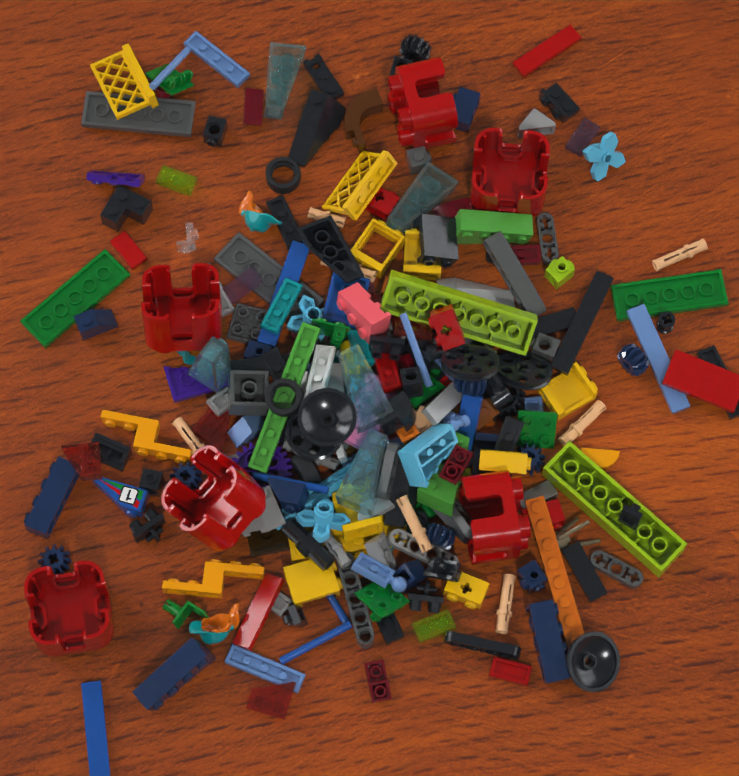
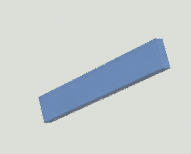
[626,304,690,414]

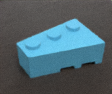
[398,423,458,488]

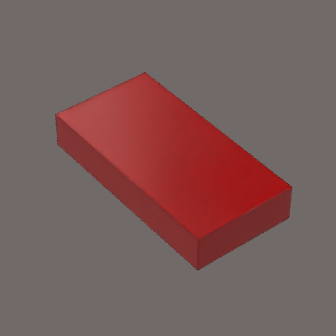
[110,231,147,271]
[489,656,532,686]

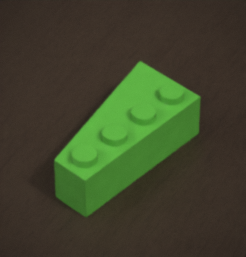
[454,209,533,244]
[417,432,470,517]

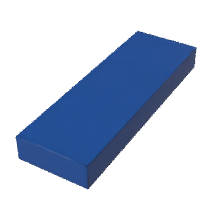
[456,394,483,452]

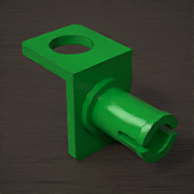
[163,599,209,630]

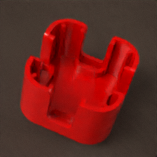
[387,57,458,149]
[470,128,550,217]
[141,263,222,354]
[161,445,266,551]
[459,470,531,565]
[24,560,114,656]

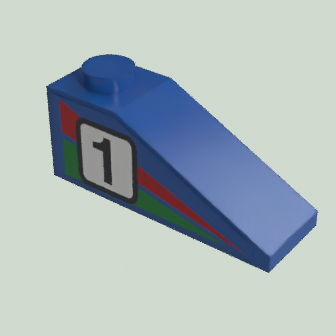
[91,474,150,518]

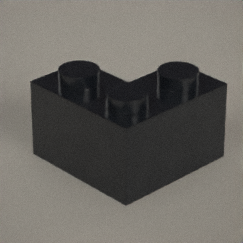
[100,185,153,232]

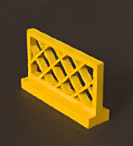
[90,43,159,120]
[322,150,398,220]

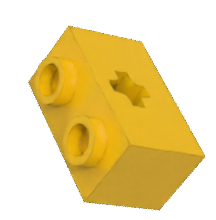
[443,572,490,609]

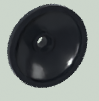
[298,388,357,447]
[566,631,620,692]

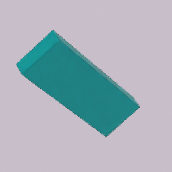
[260,278,303,335]

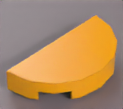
[581,448,620,469]

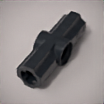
[282,519,335,571]

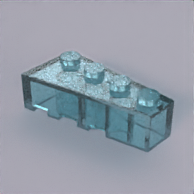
[264,42,307,119]
[386,162,459,234]
[187,336,231,393]
[339,344,394,434]
[335,428,389,518]

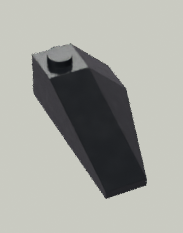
[288,89,346,167]
[297,215,364,284]
[384,445,418,528]

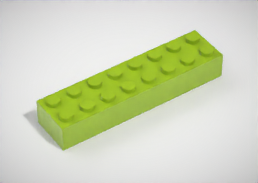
[380,270,538,356]
[542,441,687,578]

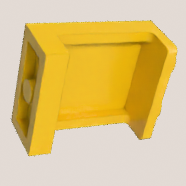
[403,229,441,280]
[537,362,598,421]
[332,484,383,542]
[283,559,343,607]

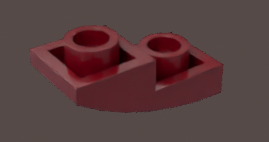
[243,88,264,126]
[432,198,474,218]
[438,445,474,486]
[364,660,392,703]

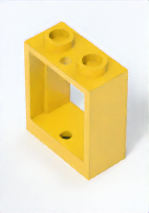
[350,218,405,279]
[479,449,531,474]

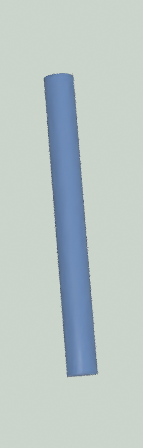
[149,47,191,90]
[399,313,433,388]

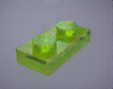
[156,165,198,196]
[412,609,456,643]

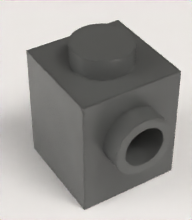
[406,146,432,175]

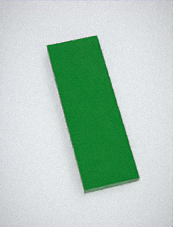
[20,249,130,349]
[610,269,729,322]

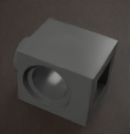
[530,332,561,364]

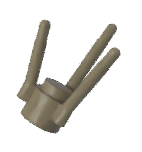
[555,518,601,550]

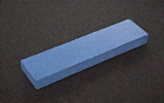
[184,31,250,88]
[225,644,306,694]

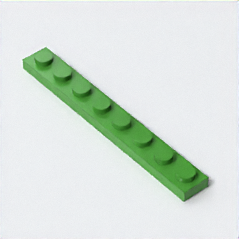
[248,322,321,474]

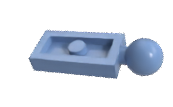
[351,552,407,592]

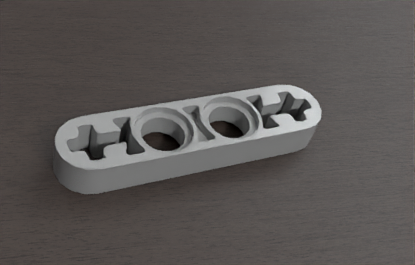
[387,529,459,564]

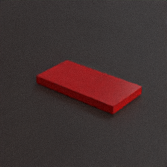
[662,349,739,413]

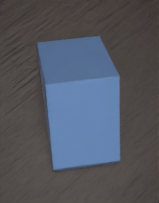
[227,416,265,449]

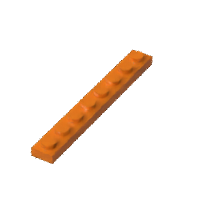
[525,495,584,650]

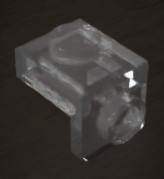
[176,222,199,253]

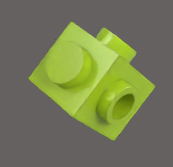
[544,256,575,290]

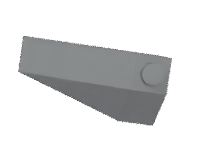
[436,278,515,308]
[242,485,286,537]

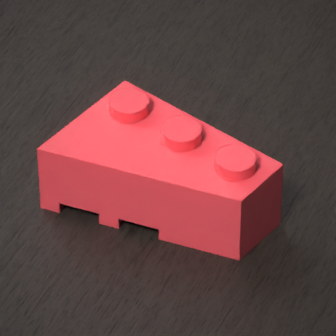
[336,282,391,344]

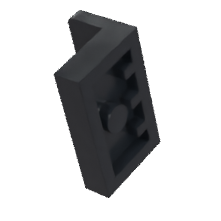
[539,83,580,123]

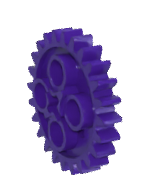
[232,442,293,494]

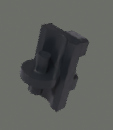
[369,330,405,361]
[129,508,166,543]
[423,557,462,582]
[408,580,444,613]

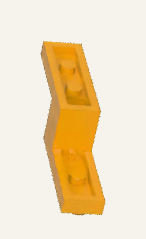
[101,410,192,464]
[162,559,265,599]

